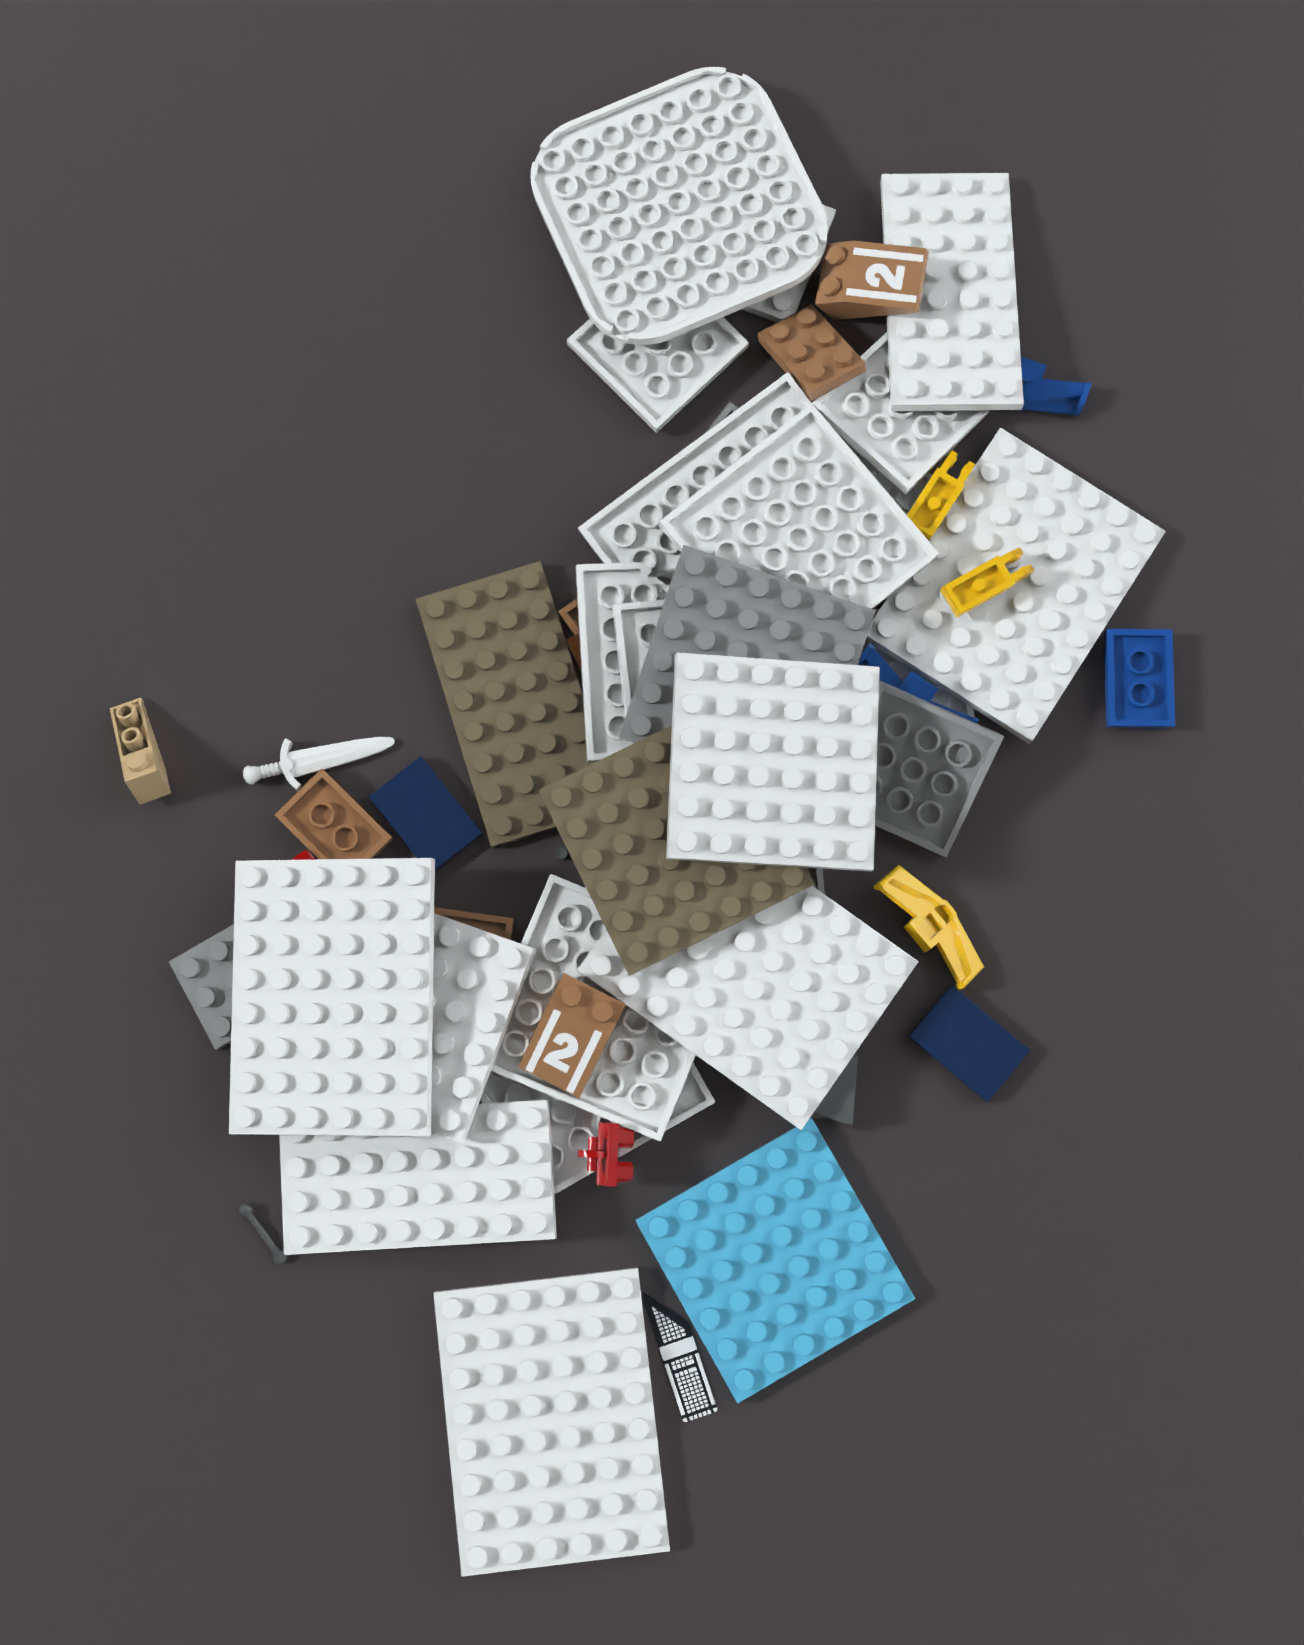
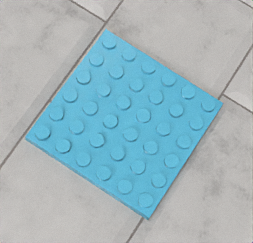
[635,1118,916,1404]

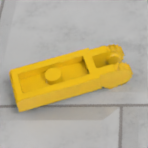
[907,450,976,541]
[940,547,1035,618]

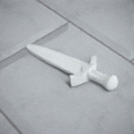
[243,737,395,791]

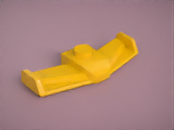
[873,865,984,990]

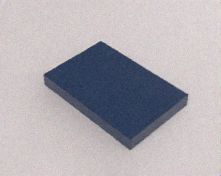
[369,756,483,872]
[908,985,1030,1102]

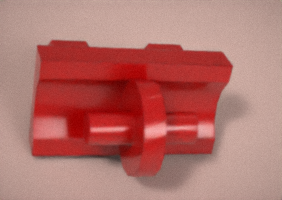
[578,1123,634,1187]

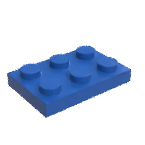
[1104,629,1175,729]

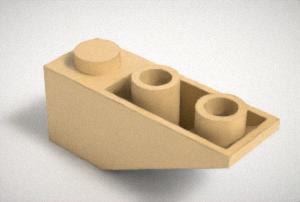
[110,697,171,805]

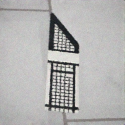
[641,1292,717,1422]

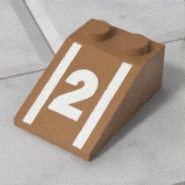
[815,241,929,320]
[518,973,626,1098]

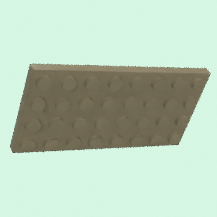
[416,561,593,848]

